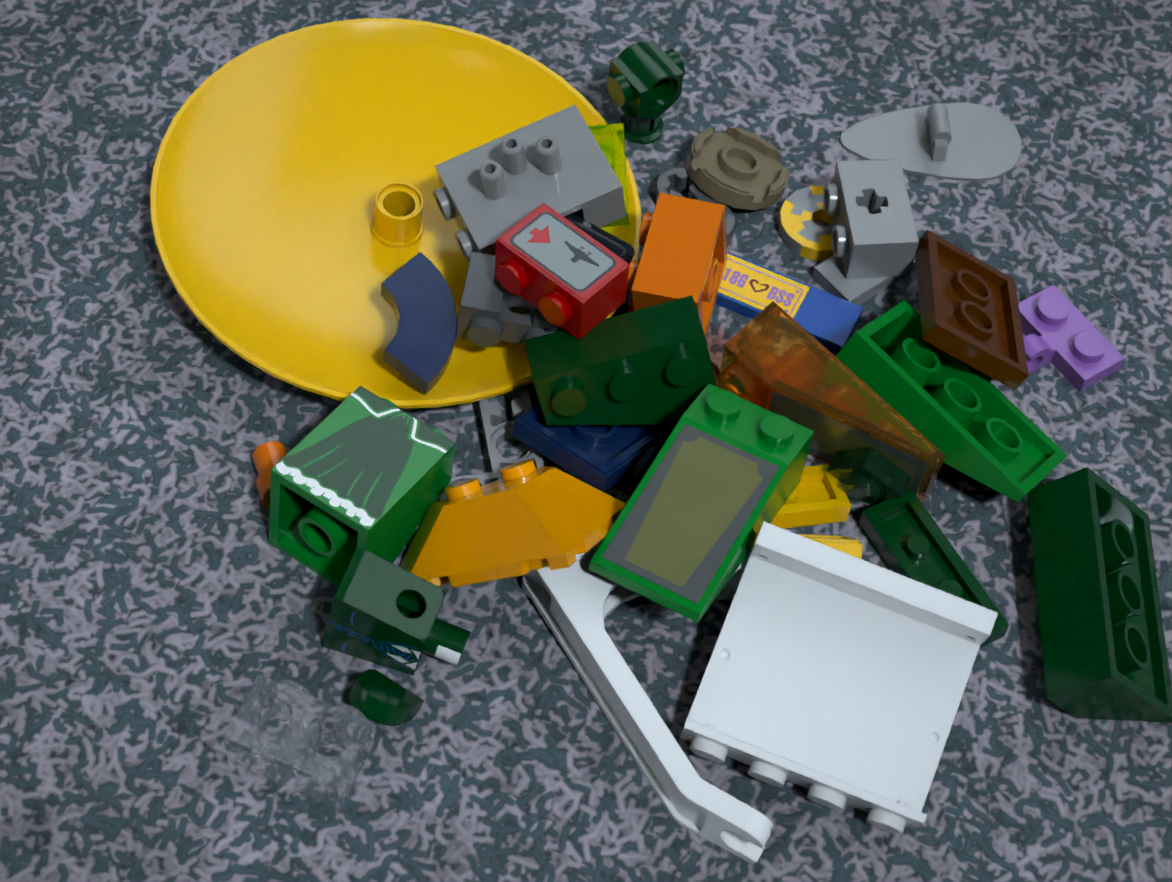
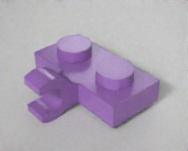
[1018,284,1125,392]

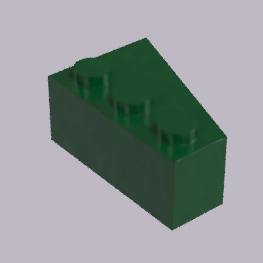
[525,295,717,426]

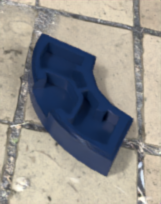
[381,252,457,394]

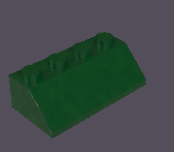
[1026,467,1172,723]

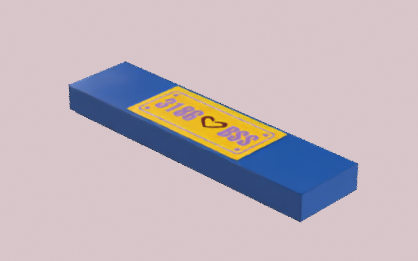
[715,252,864,354]

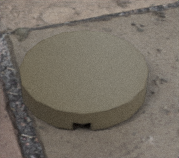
[685,127,790,210]

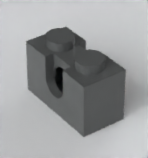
[455,251,565,352]

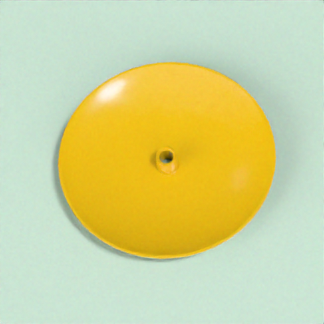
[150,18,641,409]

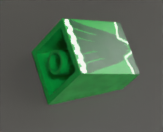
[269,386,456,587]

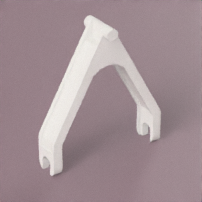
[521,540,773,864]

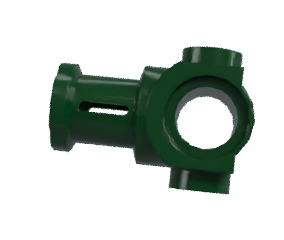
[607,40,685,145]

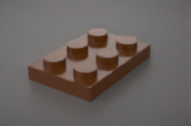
[915,230,1029,390]

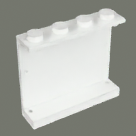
[680,521,998,834]

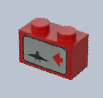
[494,202,630,340]

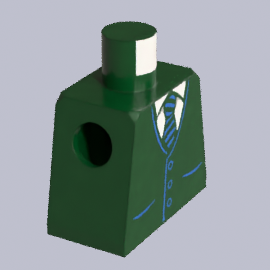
[322,547,471,676]

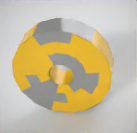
[778,186,835,261]

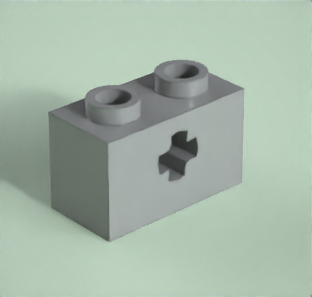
[823,158,919,279]

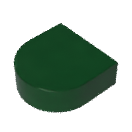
[349,669,424,726]

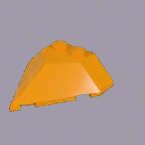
[400,459,626,587]

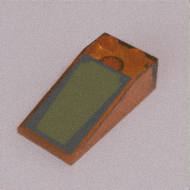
[717,301,946,503]

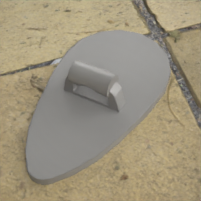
[840,102,1022,182]

